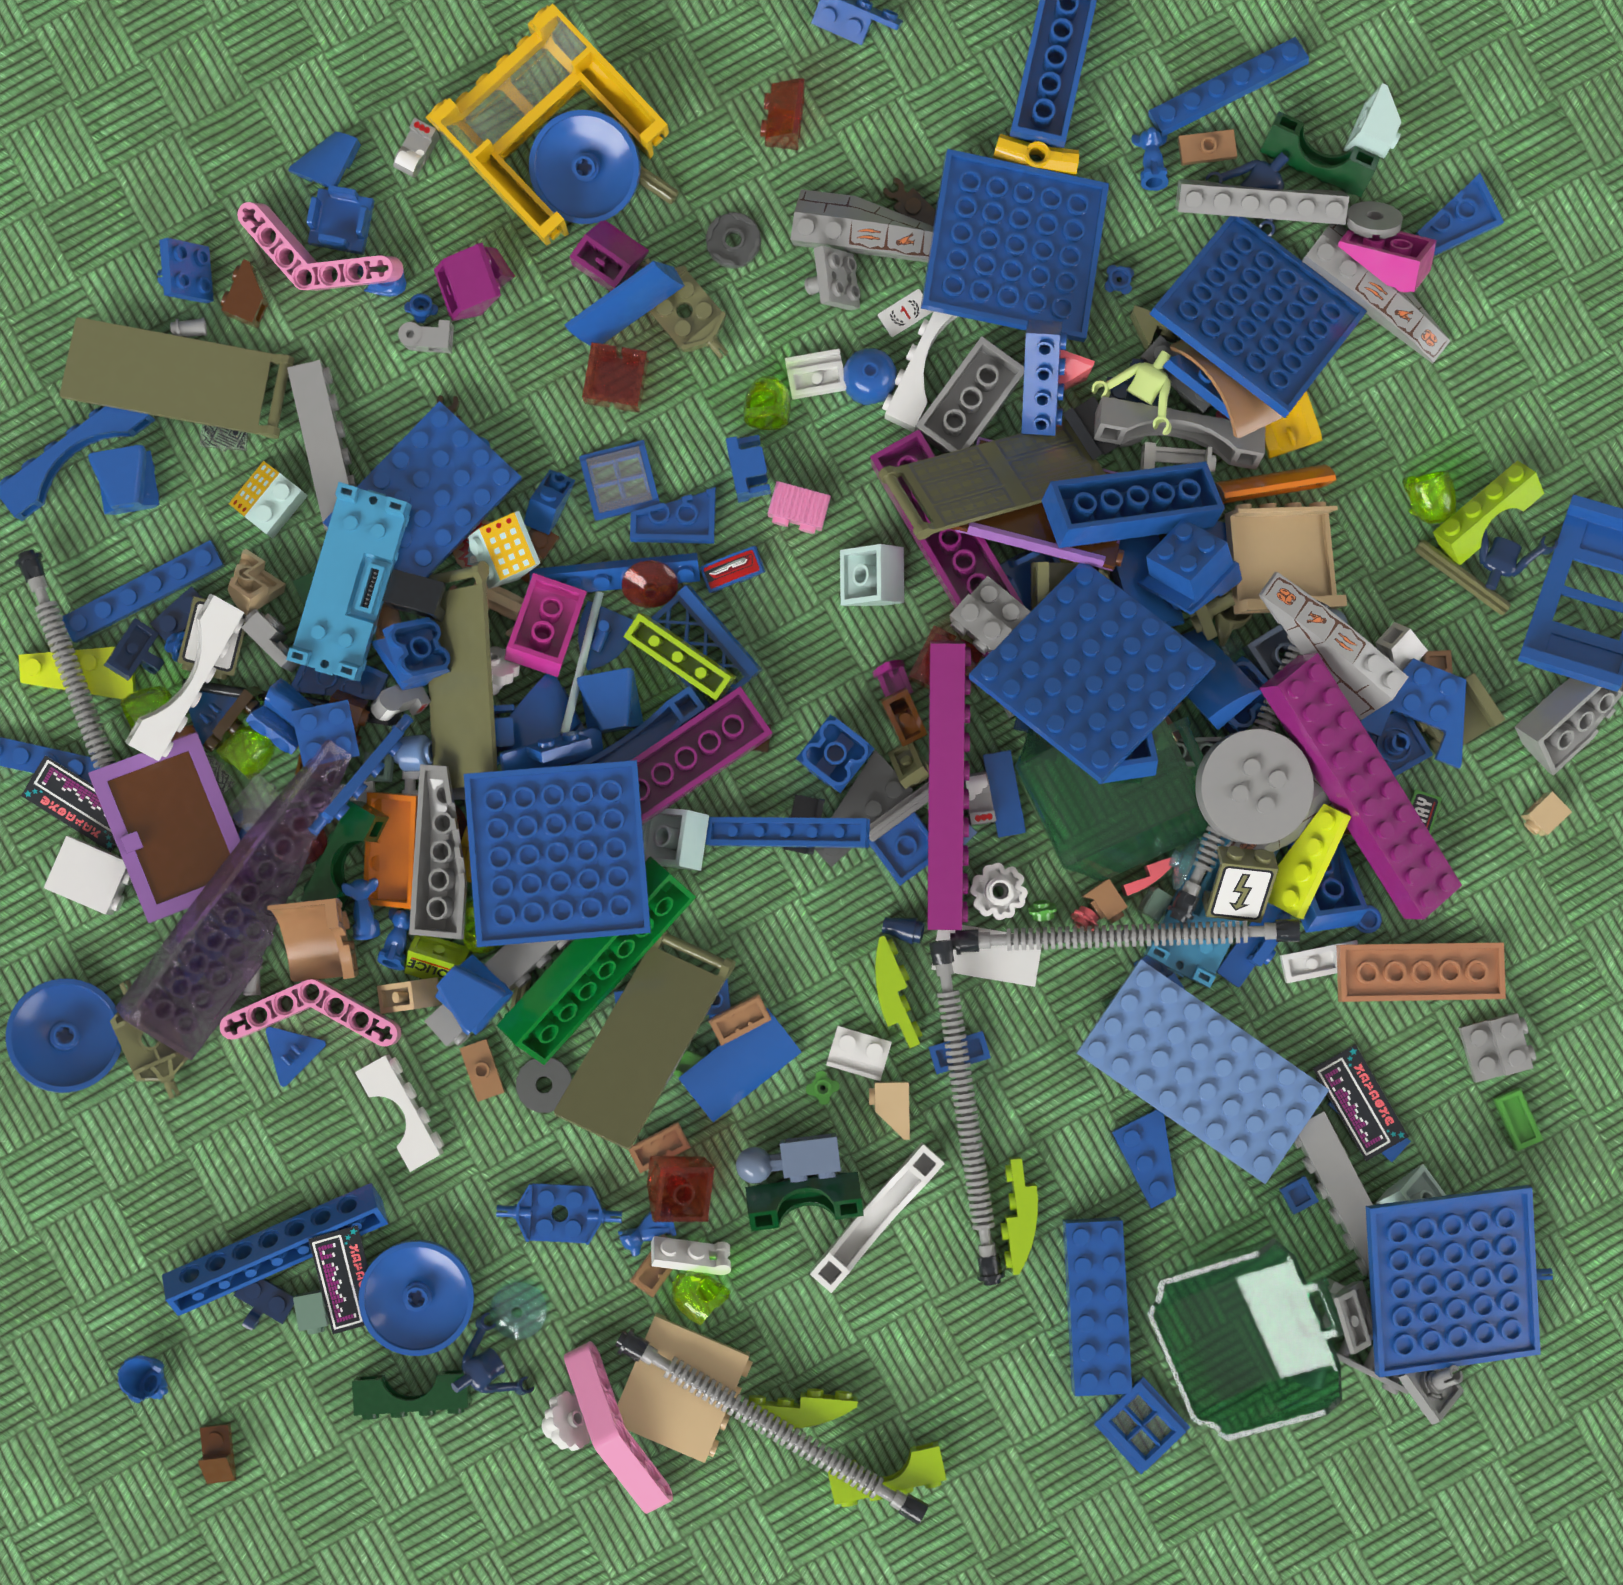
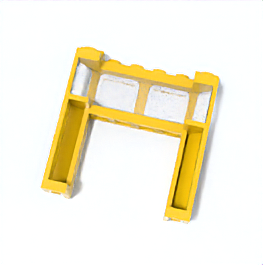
[425,4,669,246]

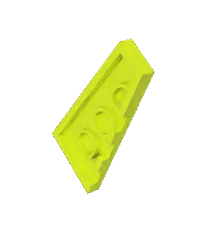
[18,647,137,702]
[1268,804,1351,920]

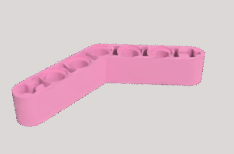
[237,202,403,291]
[220,979,401,1046]
[564,1341,673,1514]

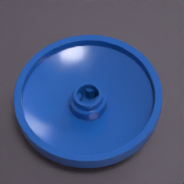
[529,110,641,224]
[5,979,121,1093]
[359,1240,474,1356]

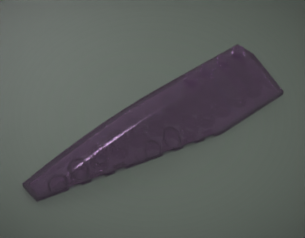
[115,739,352,1060]

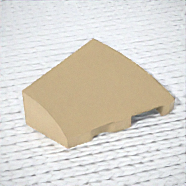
[228,549,286,616]

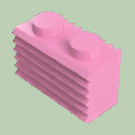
[768,481,831,534]

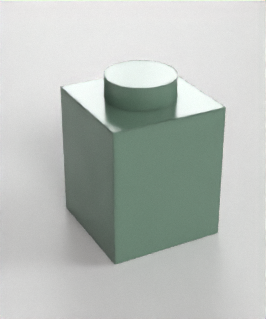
[293,1290,330,1334]

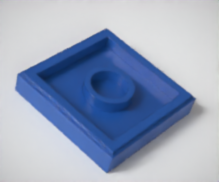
[869,812,928,886]

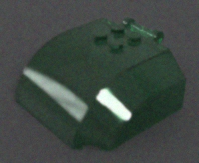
[1015,716,1208,882]
[1148,1238,1344,1441]

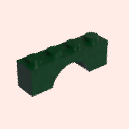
[1260,111,1380,197]
[300,800,389,912]
[745,1172,864,1232]
[352,1370,472,1420]

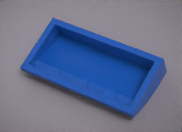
[564,261,685,348]
[1111,535,1184,627]
[1182,630,1262,730]
[678,1008,802,1122]

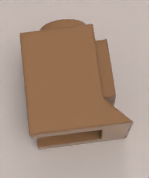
[1080,879,1128,924]

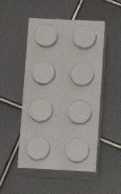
[914,336,1024,454]

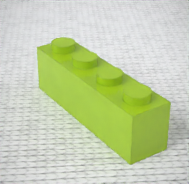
[623,613,737,701]

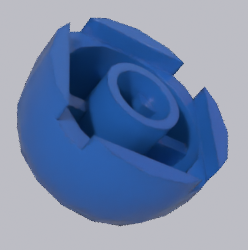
[843,348,897,405]

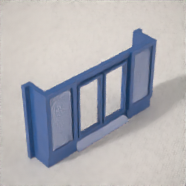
[1518,495,1623,692]

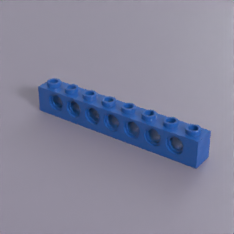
[162,1183,388,1316]

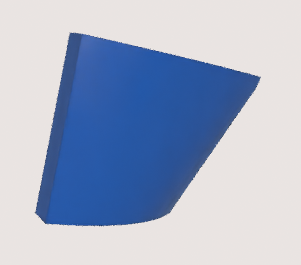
[509,674,581,749]

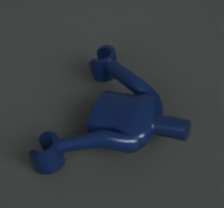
[1206,152,1289,237]
[1479,529,1558,590]
[451,1312,534,1395]

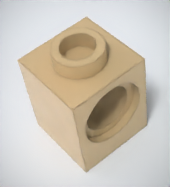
[1521,791,1572,836]

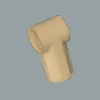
[473,580,524,621]

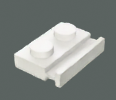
[785,349,847,400]
[826,1026,892,1081]

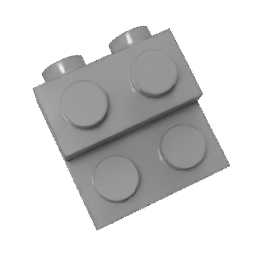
[950,576,1031,654]
[241,609,300,673]
[1458,1013,1536,1083]

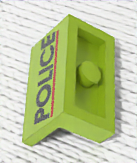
[404,935,471,982]

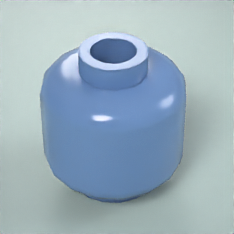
[393,735,433,772]

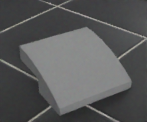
[1334,1281,1373,1354]

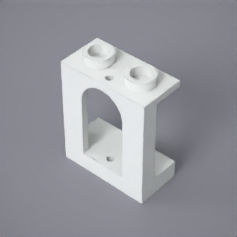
[1140,442,1216,472]

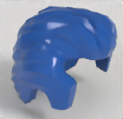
[117,1355,169,1404]

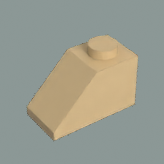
[377,977,442,1014]
[869,1081,910,1140]

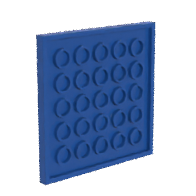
[920,149,1109,342]
[1150,216,1367,418]
[969,563,1216,784]
[463,760,651,947]
[1366,1185,1541,1378]

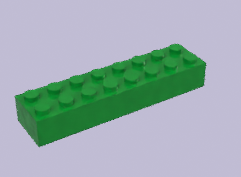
[496,856,696,1065]

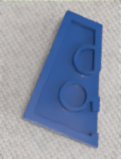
[1415,173,1504,257]
[630,487,716,544]
[291,665,390,700]
[1111,1109,1176,1208]

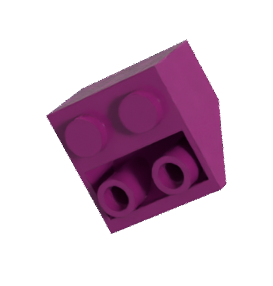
[569,220,649,291]
[434,243,501,321]

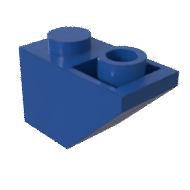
[524,469,575,535]

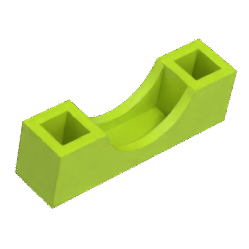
[1433,460,1544,565]
[828,1441,947,1507]

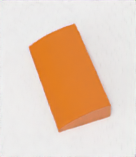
[1215,464,1336,504]
[364,792,418,909]

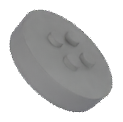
[1195,729,1314,844]

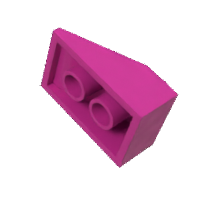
[1338,229,1437,292]
[504,573,587,677]

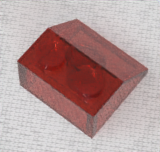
[760,78,805,150]
[647,1156,715,1222]

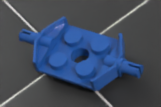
[496,1183,622,1245]

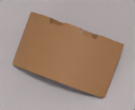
[1170,340,1283,438]
[267,898,359,982]

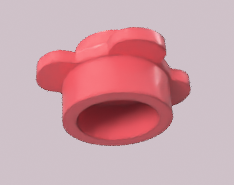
[1070,906,1099,931]

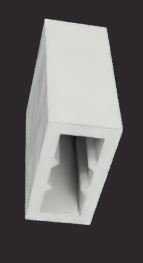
[44,836,132,915]

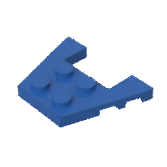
[1360,658,1466,769]

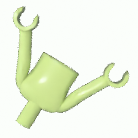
[1092,350,1172,435]

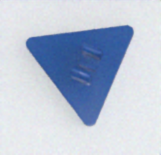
[189,692,237,747]
[265,1027,326,1087]

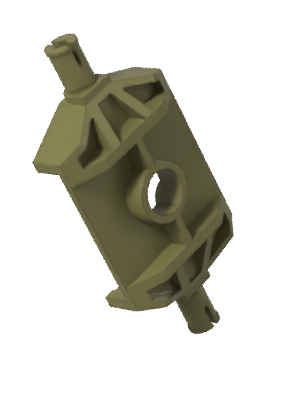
[640,258,729,360]
[110,980,190,1099]

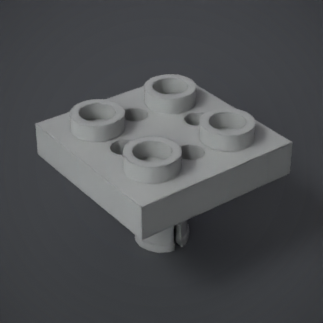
[805,246,860,311]
[1398,1365,1464,1425]

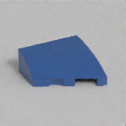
[288,132,361,188]

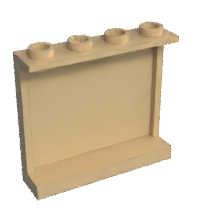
[1225,502,1347,614]
[617,1312,753,1463]

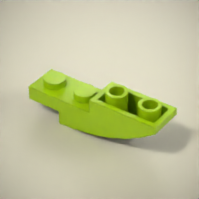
[875,935,923,1048]
[1000,1156,1038,1275]
[747,1388,858,1429]

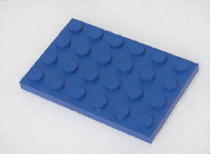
[323,401,522,578]

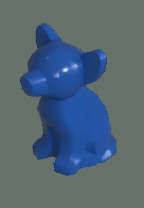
[1131,127,1169,191]
[341,878,381,940]
[377,907,411,971]
[618,1203,677,1256]

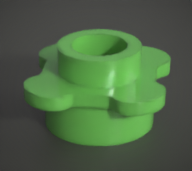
[1028,900,1057,922]
[806,1071,840,1105]

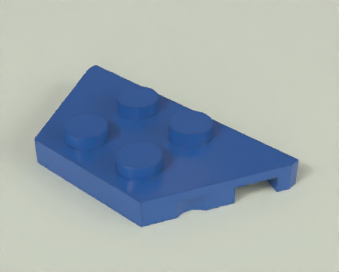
[1163,354,1230,419]

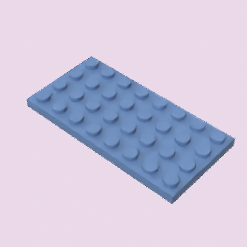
[1076,959,1329,1184]

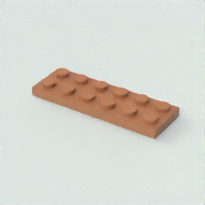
[1336,943,1506,1002]

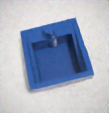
[1137,518,1242,615]

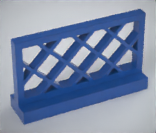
[651,585,763,709]

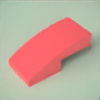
[1121,856,1176,896]

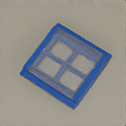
[579,440,660,521]
[1093,1376,1190,1474]

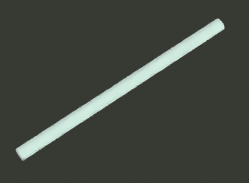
[560,591,604,734]

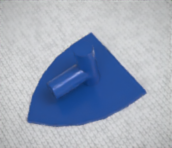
[578,601,634,671]

